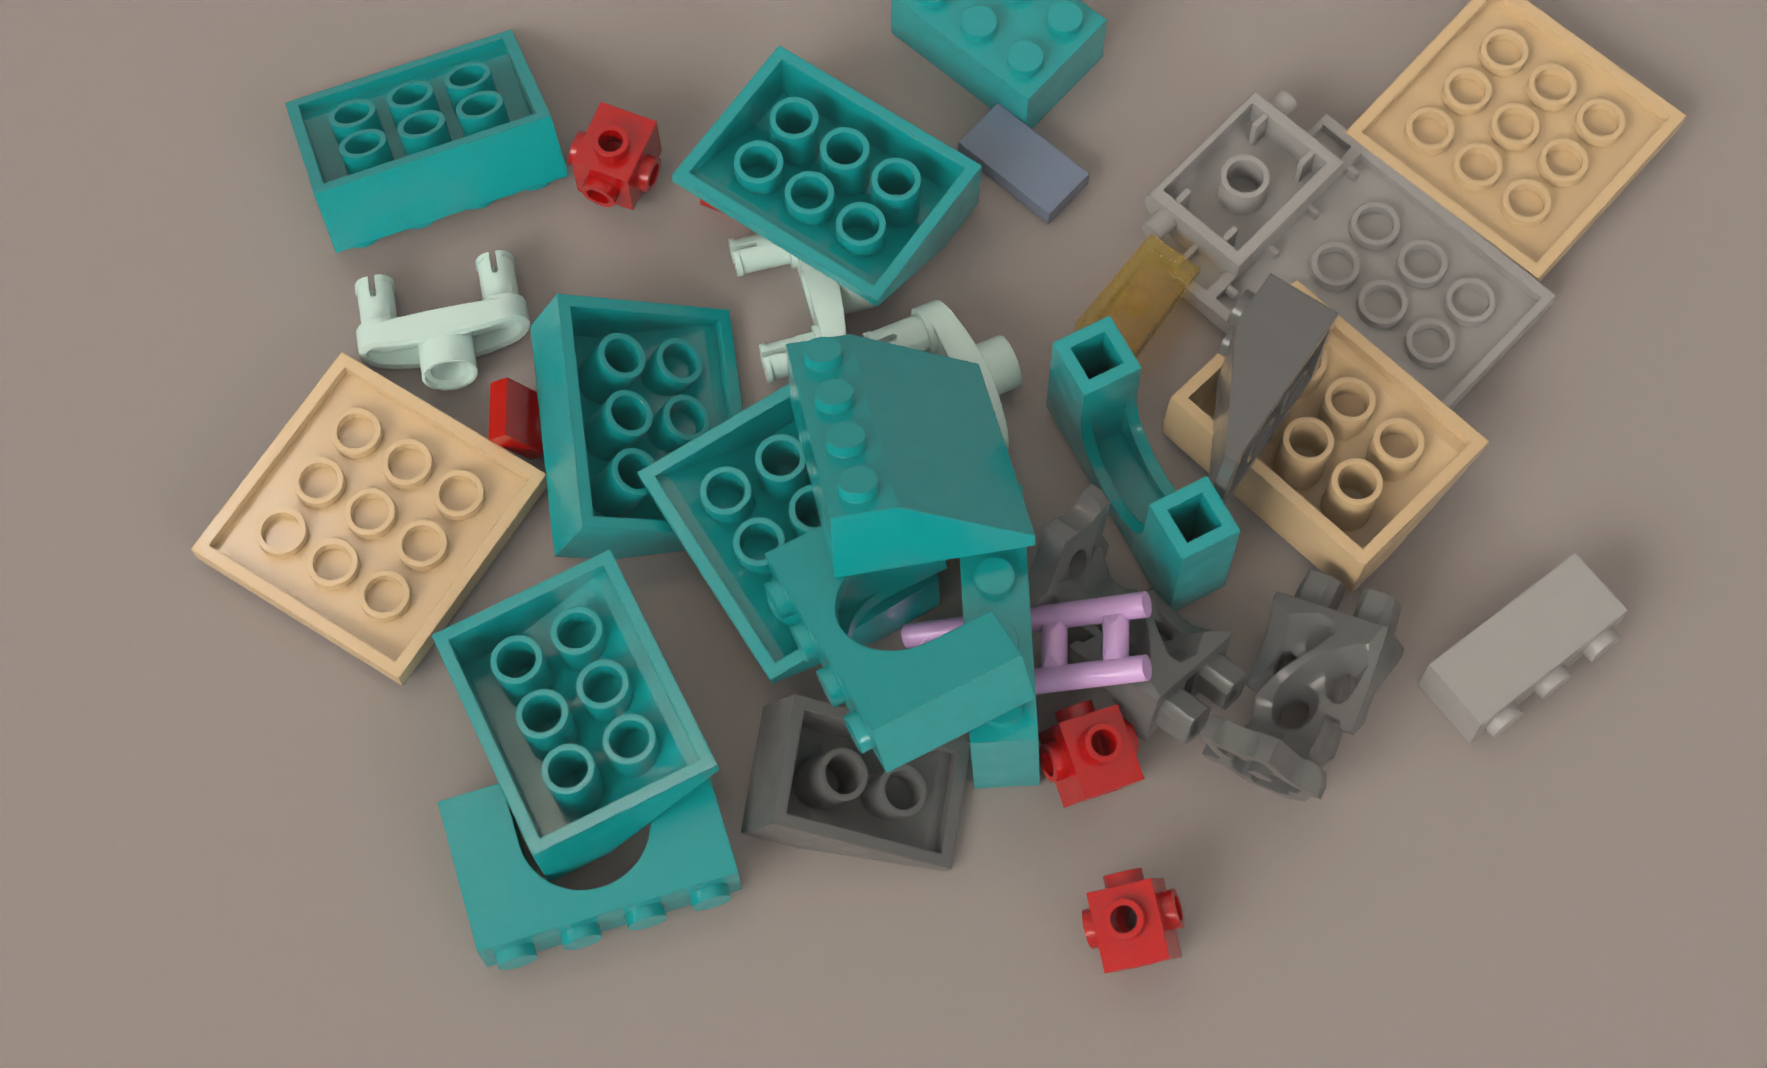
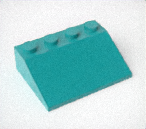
[285,29,569,253]
[672,45,982,307]
[530,293,743,559]
[786,334,1035,578]
[637,384,940,684]
[432,549,720,882]

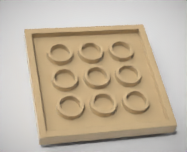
[1345,0,1687,282]
[191,352,547,686]

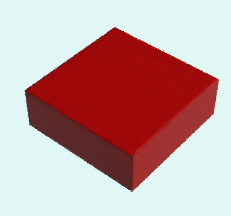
[488,377,544,460]

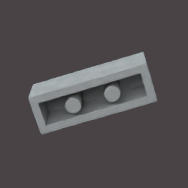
[1418,552,1629,744]

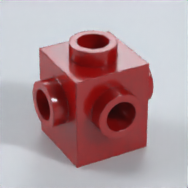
[568,102,662,210]
[1038,700,1145,808]
[1082,868,1184,973]

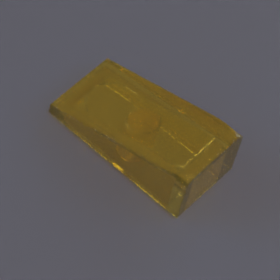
[1075,234,1201,358]

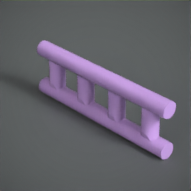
[901,591,1152,695]

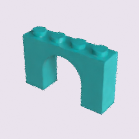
[1046,315,1241,611]
[960,485,1040,789]
[764,525,1034,773]
[438,777,742,970]

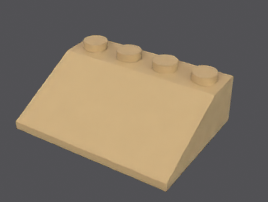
[1161,280,1489,596]

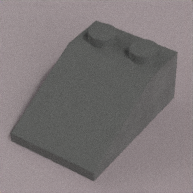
[1209,273,1339,505]
[741,694,970,871]

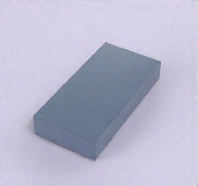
[958,103,1089,224]

